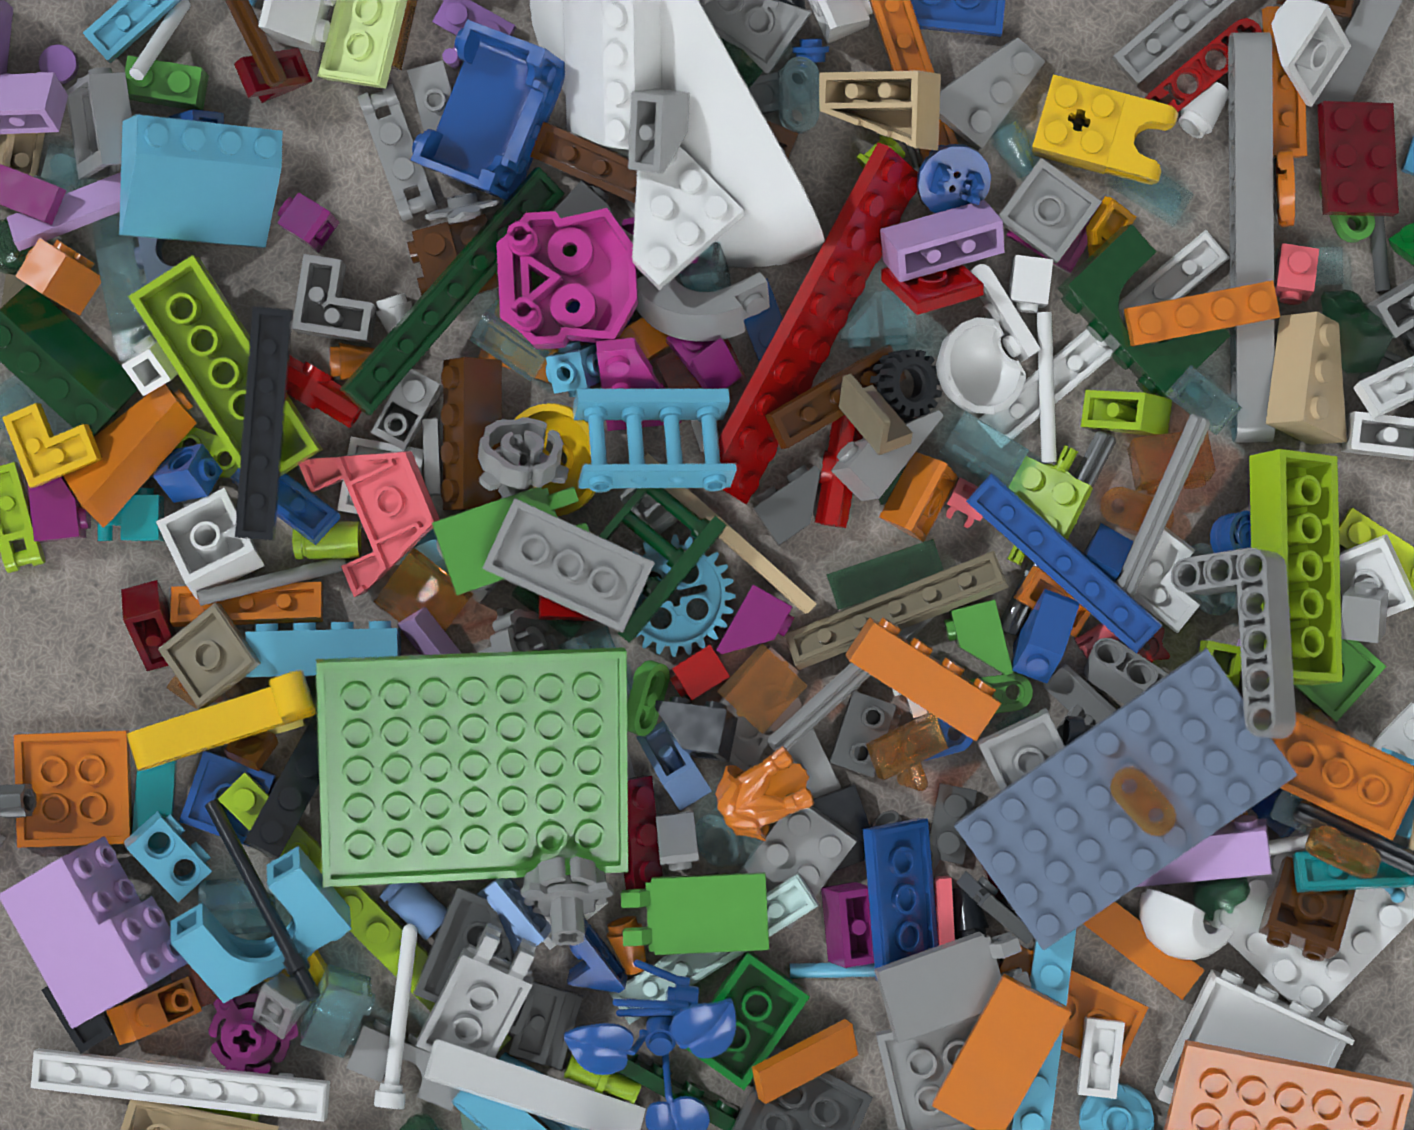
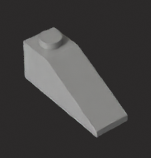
[831,410,944,501]
[252,973,310,1040]

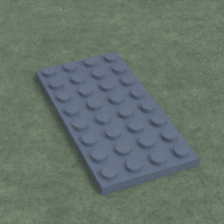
[954,648,1297,951]

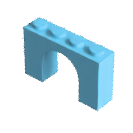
[171,846,352,1003]

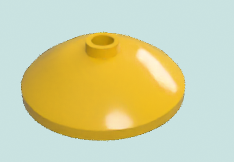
[514,403,595,516]

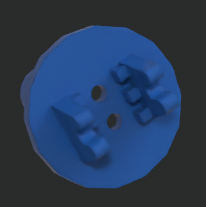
[917,144,991,213]

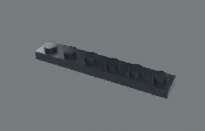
[235,306,293,541]

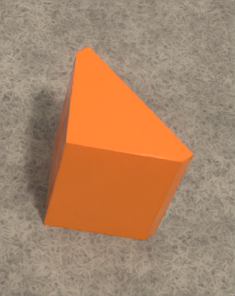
[879,452,959,543]

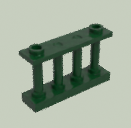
[599,488,728,643]

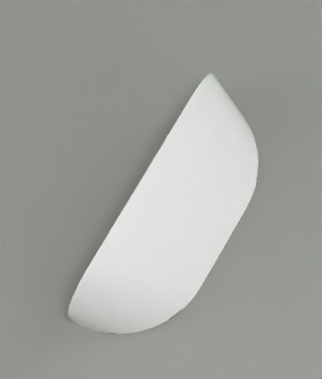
[529,0,825,268]

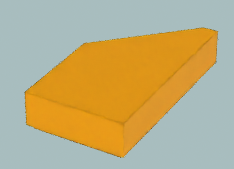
[1086,196,1136,257]

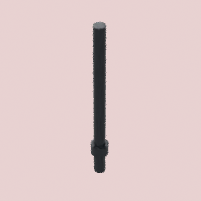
[205,799,321,1002]

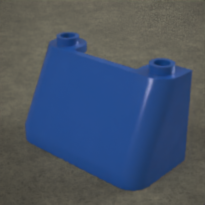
[411,19,565,201]

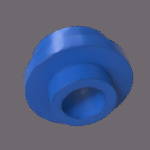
[792,39,829,62]

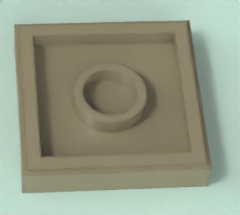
[158,603,261,709]

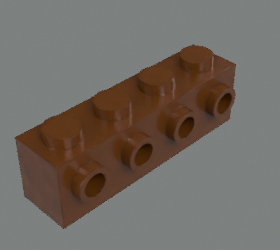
[440,357,502,511]

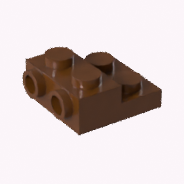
[407,214,499,296]
[1258,856,1356,962]

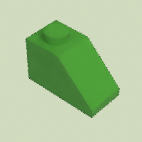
[944,600,1013,675]

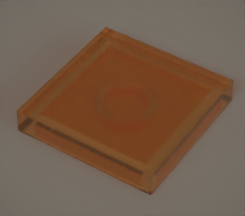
[374,547,474,632]

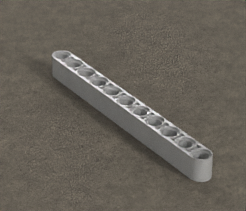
[1228,32,1275,443]

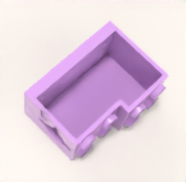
[0,836,188,1029]

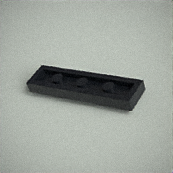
[244,710,319,859]

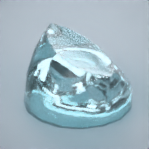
[695,806,747,868]

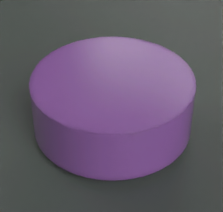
[39,45,79,84]

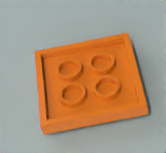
[14,730,132,848]

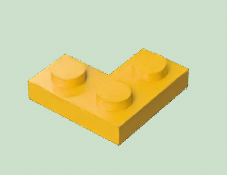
[2,403,102,488]

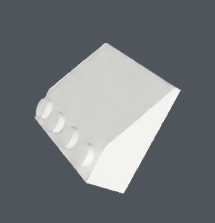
[563,0,662,150]

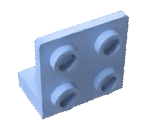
[477,878,551,954]

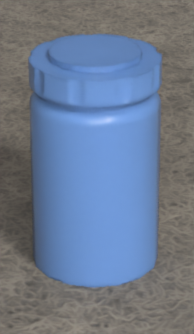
[380,883,447,941]

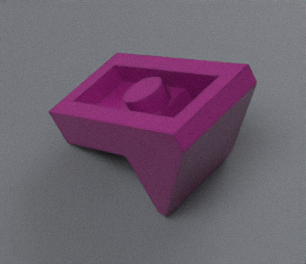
[666,336,742,389]

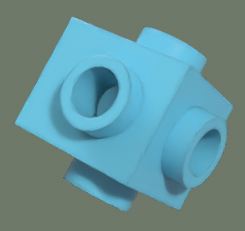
[546,341,601,397]

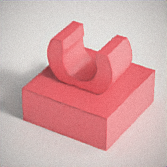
[946,477,983,528]

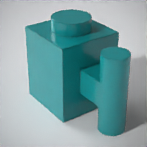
[97,488,164,541]

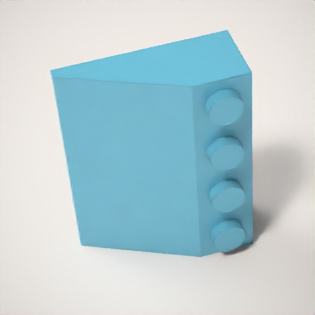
[119,115,283,248]

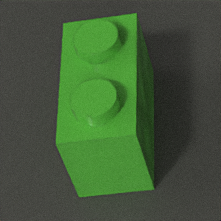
[125,55,209,110]

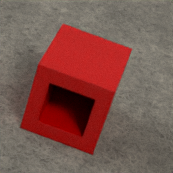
[669,645,730,700]

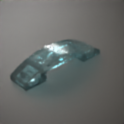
[92,212,153,361]

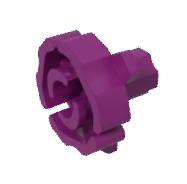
[208,991,299,1074]

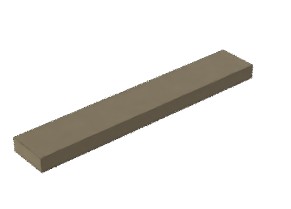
[785,551,1008,670]

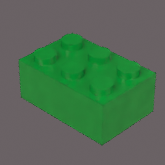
[686,951,810,1090]

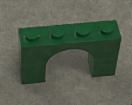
[1057,224,1231,397]

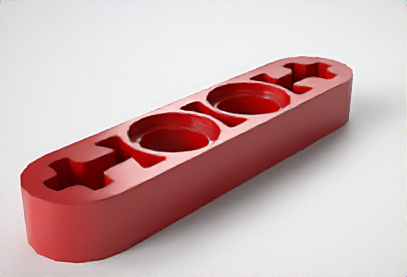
[1144,18,1262,113]

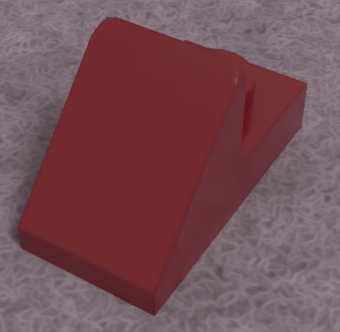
[234,48,313,103]

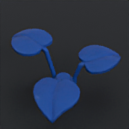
[564,998,736,1130]

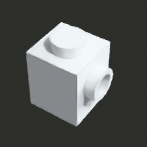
[122,335,178,396]

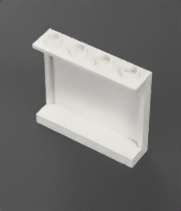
[1154,968,1355,1104]

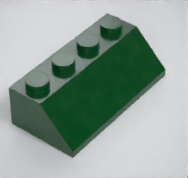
[0,284,138,437]

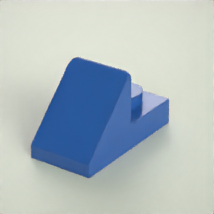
[567,918,628,993]

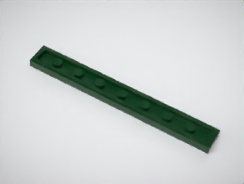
[340,167,565,415]

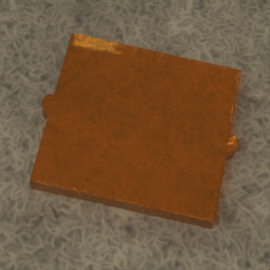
[717,643,808,734]

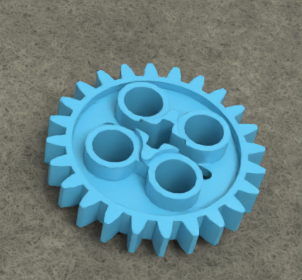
[632,535,735,657]

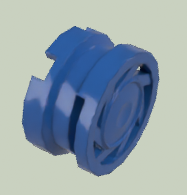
[1210,510,1251,553]

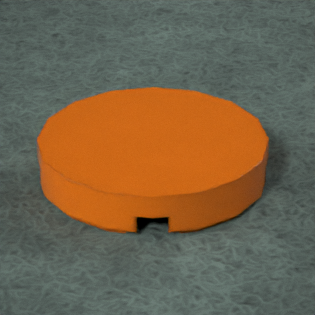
[1276,150,1295,227]

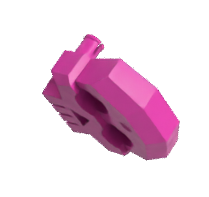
[497,208,638,349]

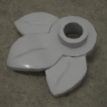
[425,192,499,223]

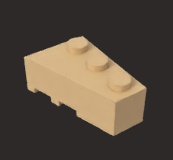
[818,71,941,151]
[1266,312,1347,445]

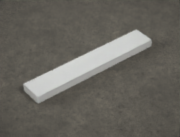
[424,1040,646,1130]

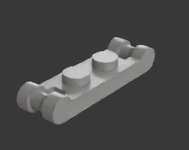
[357,84,438,222]

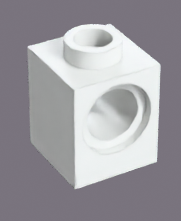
[1008,255,1053,313]

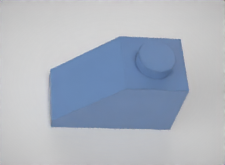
[636,721,712,811]

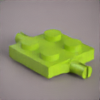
[1007,445,1093,566]

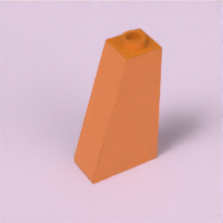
[64,384,197,527]

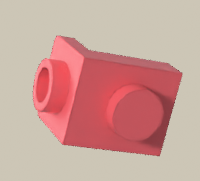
[1274,243,1319,305]

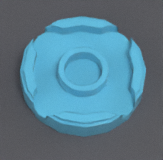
[1079,1083,1154,1130]

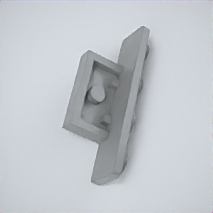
[1043,664,1116,740]

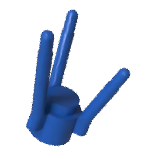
[613,960,699,1017]

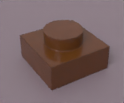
[224,731,279,771]

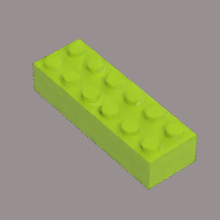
[128,255,323,477]
[1249,449,1342,686]

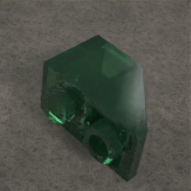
[1321,290,1394,373]

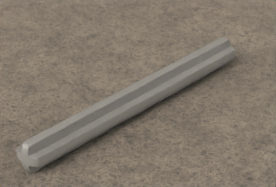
[1116,414,1210,598]
[768,617,934,751]

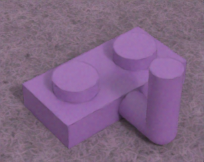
[432,0,517,68]

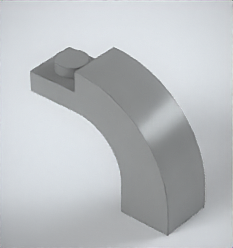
[636,272,770,341]

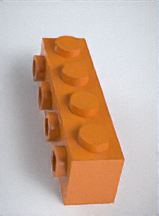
[845,617,1001,741]

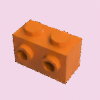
[15,238,104,316]

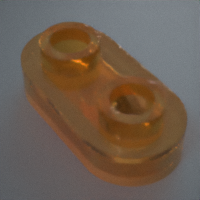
[1099,487,1174,533]
[1110,767,1176,836]
[1305,826,1381,878]

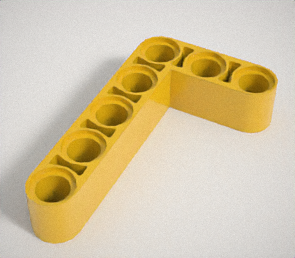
[127,670,317,771]

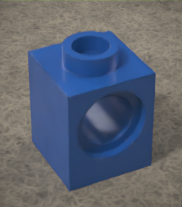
[153,444,223,503]

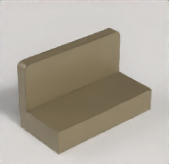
[839,374,913,455]

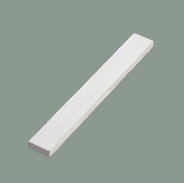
[976,230,1230,449]
[31,1048,330,1122]

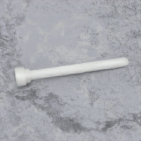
[374,924,418,1109]

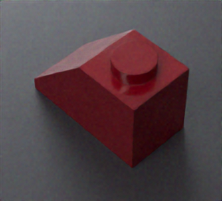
[121,580,176,671]

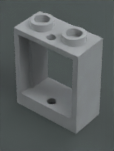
[66,67,132,180]

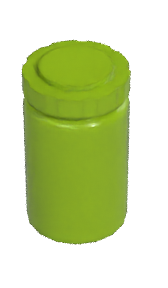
[292,521,362,559]

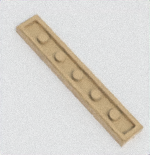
[644,453,817,614]

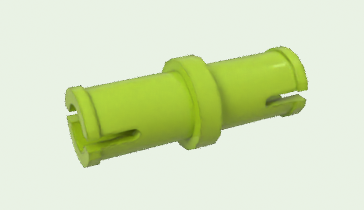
[563,1055,642,1104]

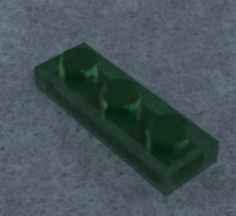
[826,539,944,610]

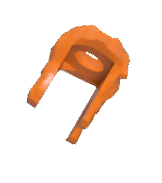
[715,746,814,841]

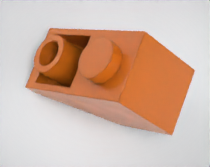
[106,976,202,1045]

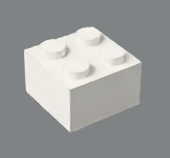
[156,488,265,599]

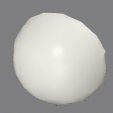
[936,317,1026,414]
[1139,888,1234,960]

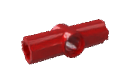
[287,355,363,429]
[814,415,863,529]

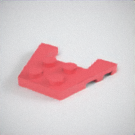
[299,451,440,597]

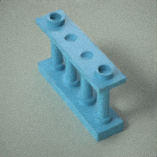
[573,389,736,492]

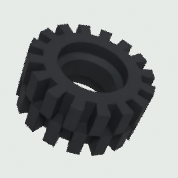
[870,349,943,418]

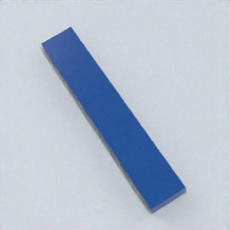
[966,473,1162,654]

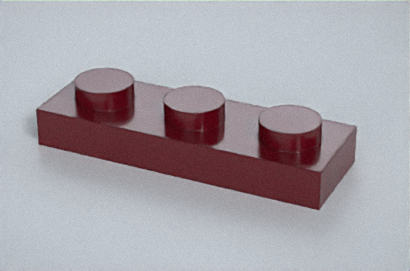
[624,776,663,890]

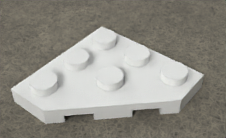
[632,146,744,290]

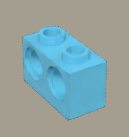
[124,811,212,902]

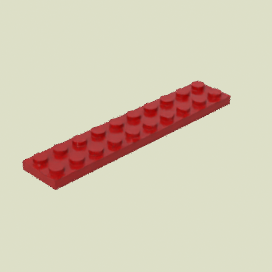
[718,142,918,505]

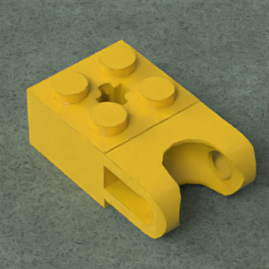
[1032,74,1179,185]

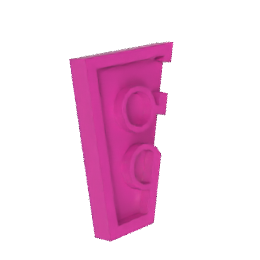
[596,338,682,431]

